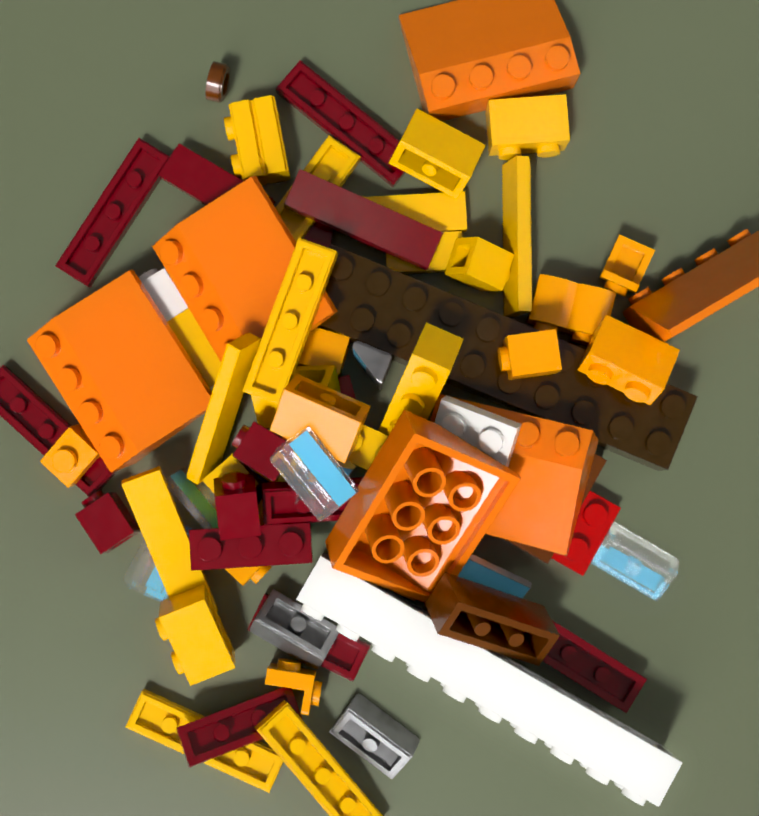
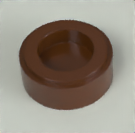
[205,61,230,103]

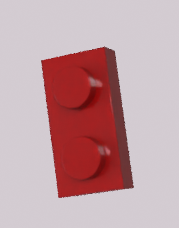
[551,490,621,576]

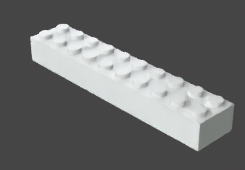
[296,553,682,807]

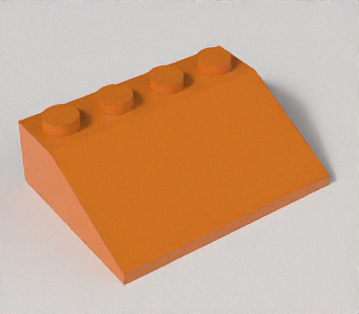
[399,0,580,121]
[152,176,338,362]
[622,228,759,342]
[27,270,212,473]
[430,394,599,556]
[325,410,521,603]

